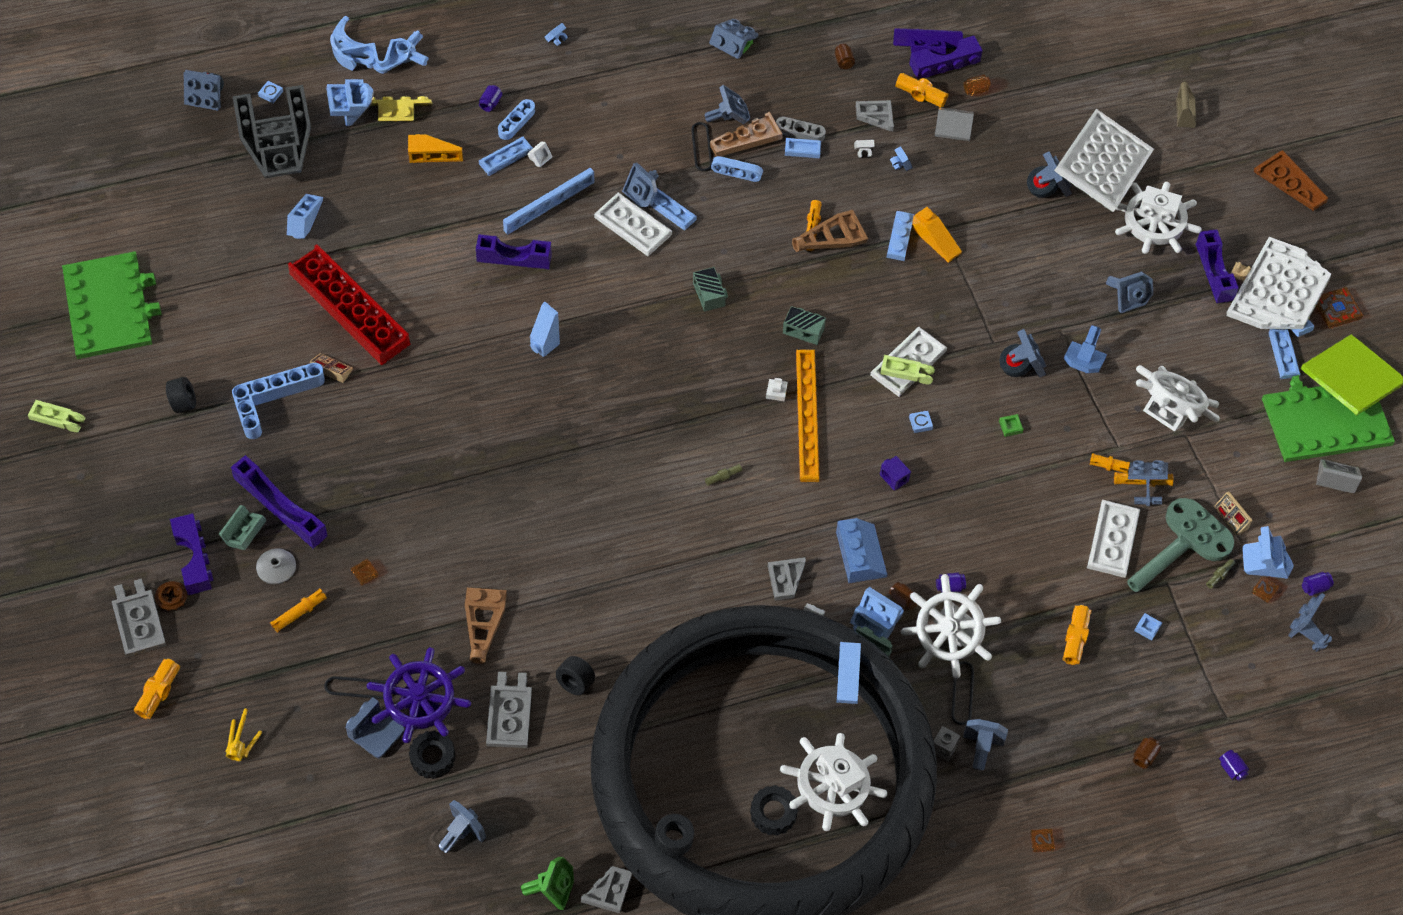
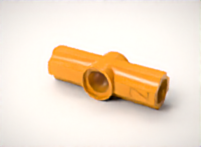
[895,73,949,107]
[1062,605,1092,665]
[134,659,180,719]

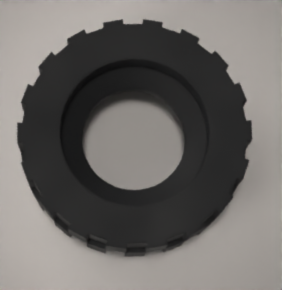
[409,730,456,779]
[750,785,798,836]

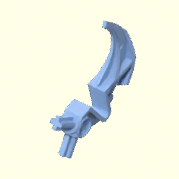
[330,16,429,74]

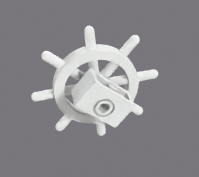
[1115,182,1202,254]
[1136,365,1220,431]
[901,574,1001,678]
[780,733,887,831]

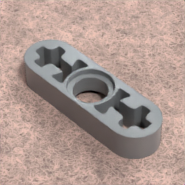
[776,117,826,142]

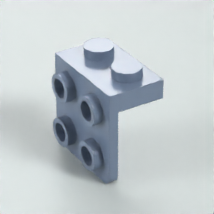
[709,19,758,59]
[346,697,404,759]

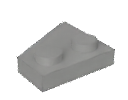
[855,100,894,131]
[768,557,806,601]
[581,866,632,913]

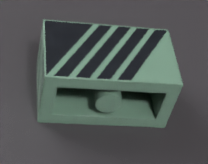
[693,267,728,312]
[783,306,826,345]

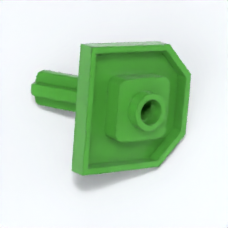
[521,857,574,910]

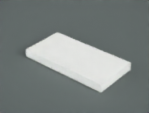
[594,193,672,256]
[870,327,947,397]
[1087,500,1140,578]

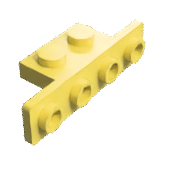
[370,96,432,122]

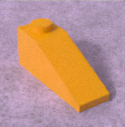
[408,134,463,163]
[912,207,962,263]

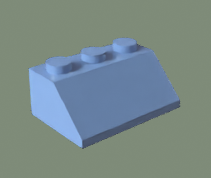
[836,518,887,583]

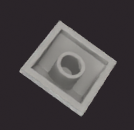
[935,107,974,141]
[1316,459,1362,494]

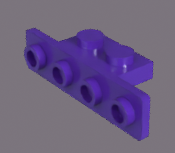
[893,28,963,55]

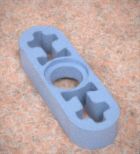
[498,99,535,140]
[711,156,763,182]

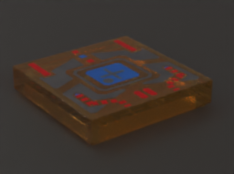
[1316,287,1363,329]

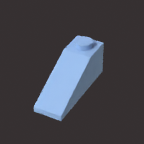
[287,194,323,239]
[530,302,560,357]

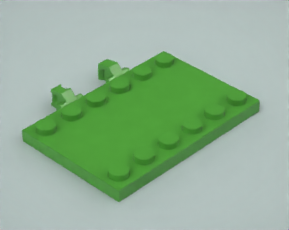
[62,251,162,359]
[1262,375,1395,462]

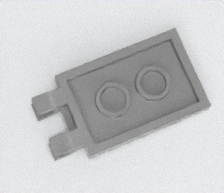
[112,578,166,657]
[486,672,532,748]

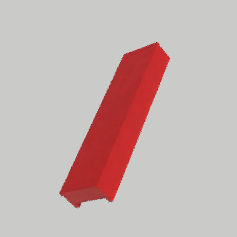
[288,244,411,365]

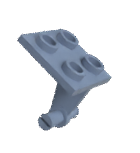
[1128,460,1168,506]
[1288,593,1332,652]

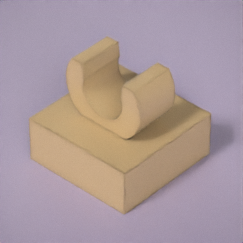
[1230,262,1251,285]

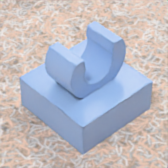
[545,23,568,46]
[890,146,912,171]

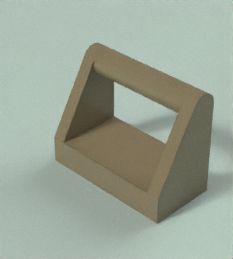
[1176,82,1196,128]

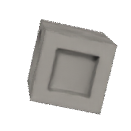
[934,726,960,762]

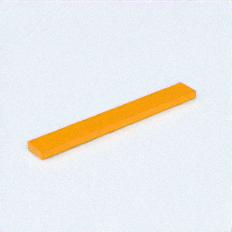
[796,350,819,482]

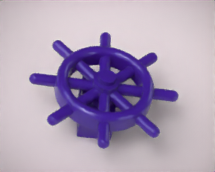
[367,647,471,743]

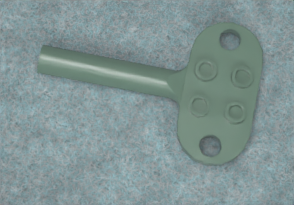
[1127,498,1234,592]

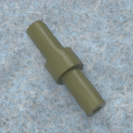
[705,464,742,486]
[1206,559,1235,589]

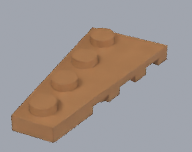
[710,112,782,157]

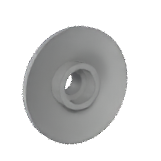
[256,549,296,584]

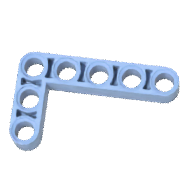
[232,363,325,439]

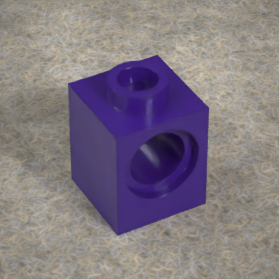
[880,456,911,491]

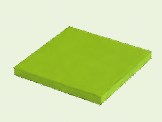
[1301,334,1403,415]

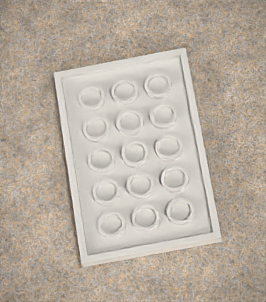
[1054,109,1154,212]

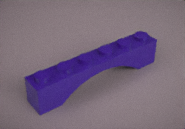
[231,455,327,549]

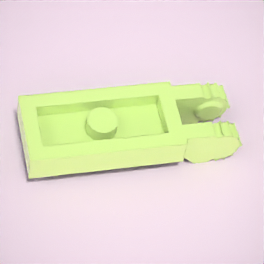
[880,355,935,385]
[28,400,86,433]

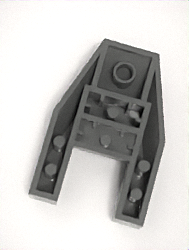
[233,85,311,179]

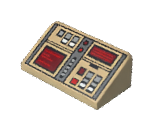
[310,353,353,383]
[1214,491,1252,535]

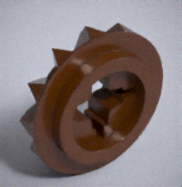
[155,581,187,612]

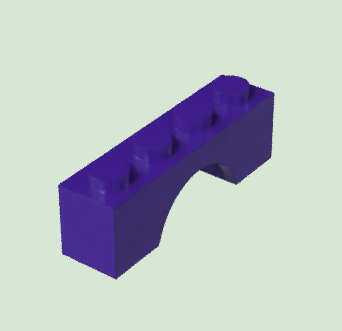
[909,36,983,80]
[1196,229,1239,303]
[476,234,552,269]
[170,513,214,595]

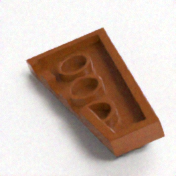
[1254,150,1328,211]

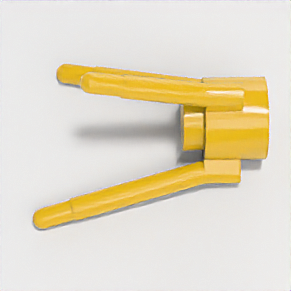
[225,708,262,761]

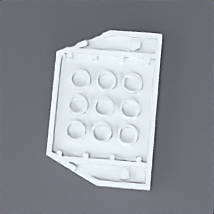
[1226,237,1331,329]

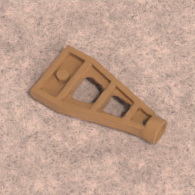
[792,210,868,252]
[465,588,507,664]

